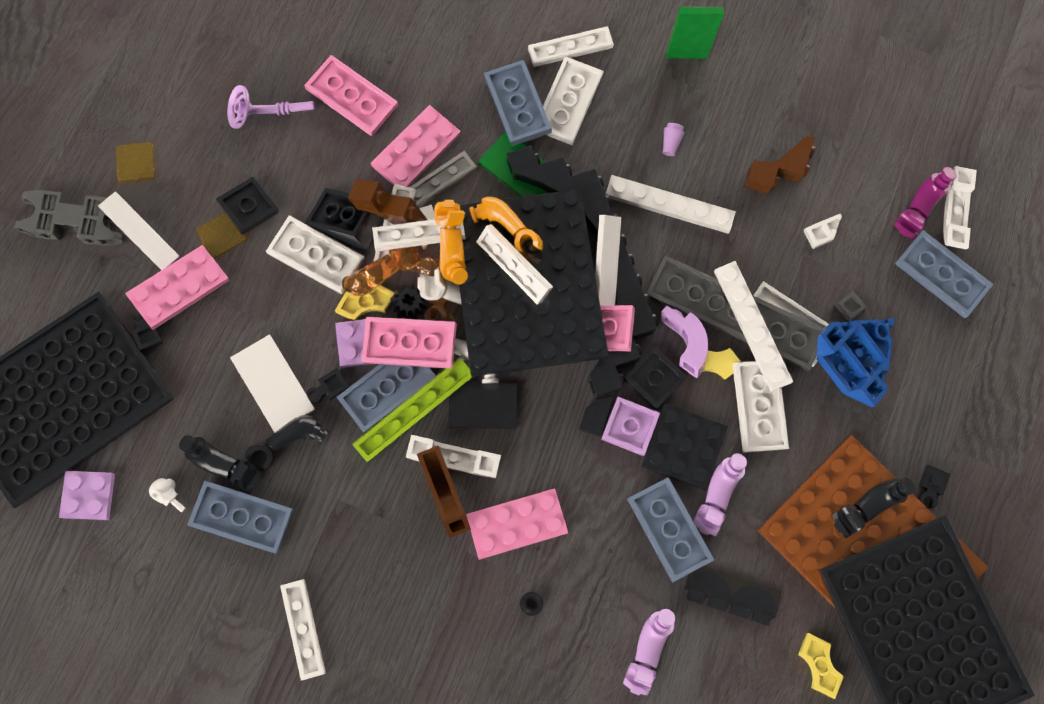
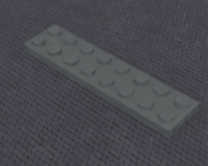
[647,256,825,371]

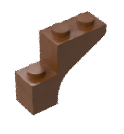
[744,136,816,194]
[348,179,428,225]
[417,446,471,538]

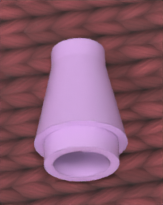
[662,123,685,156]

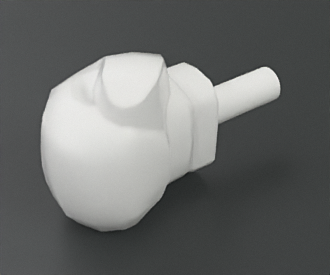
[149,478,185,512]

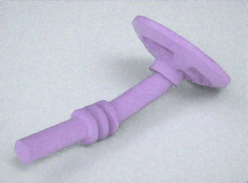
[227,85,315,129]

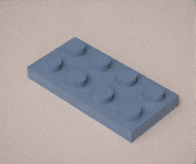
[484,60,552,146]
[895,230,993,318]
[336,364,436,433]
[627,478,714,583]
[187,481,294,554]

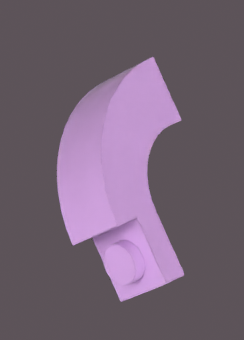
[661,306,708,378]

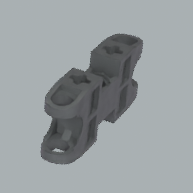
[14,190,124,246]

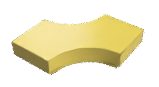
[335,283,395,321]
[702,348,741,380]
[798,633,844,699]

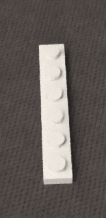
[606,175,736,234]
[714,261,793,392]

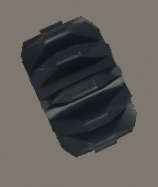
[390,283,429,320]

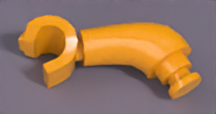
[469,197,543,255]
[434,200,468,285]

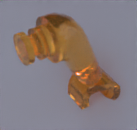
[342,246,420,296]
[410,256,454,322]

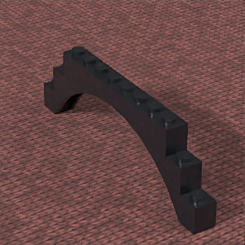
[506,146,658,400]

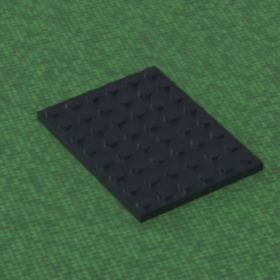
[459,189,609,377]
[0,291,174,508]
[818,515,1035,704]

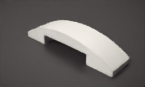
[943,166,977,249]
[406,435,501,478]

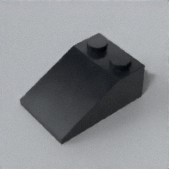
[305,188,384,250]

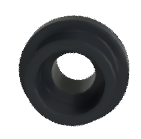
[520,592,543,616]

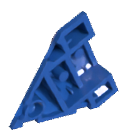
[816,318,895,407]

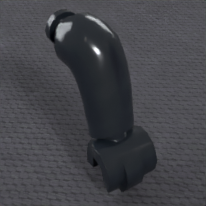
[245,415,329,469]
[179,435,263,493]
[831,478,915,538]

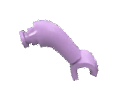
[693,453,747,536]
[623,609,675,695]

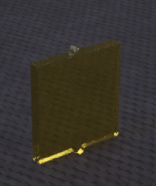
[116,142,155,183]
[195,212,247,259]

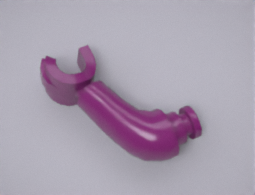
[894,167,957,240]

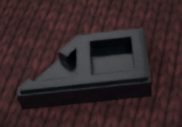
[579,396,613,437]

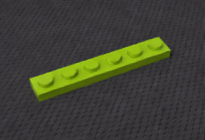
[352,357,472,462]

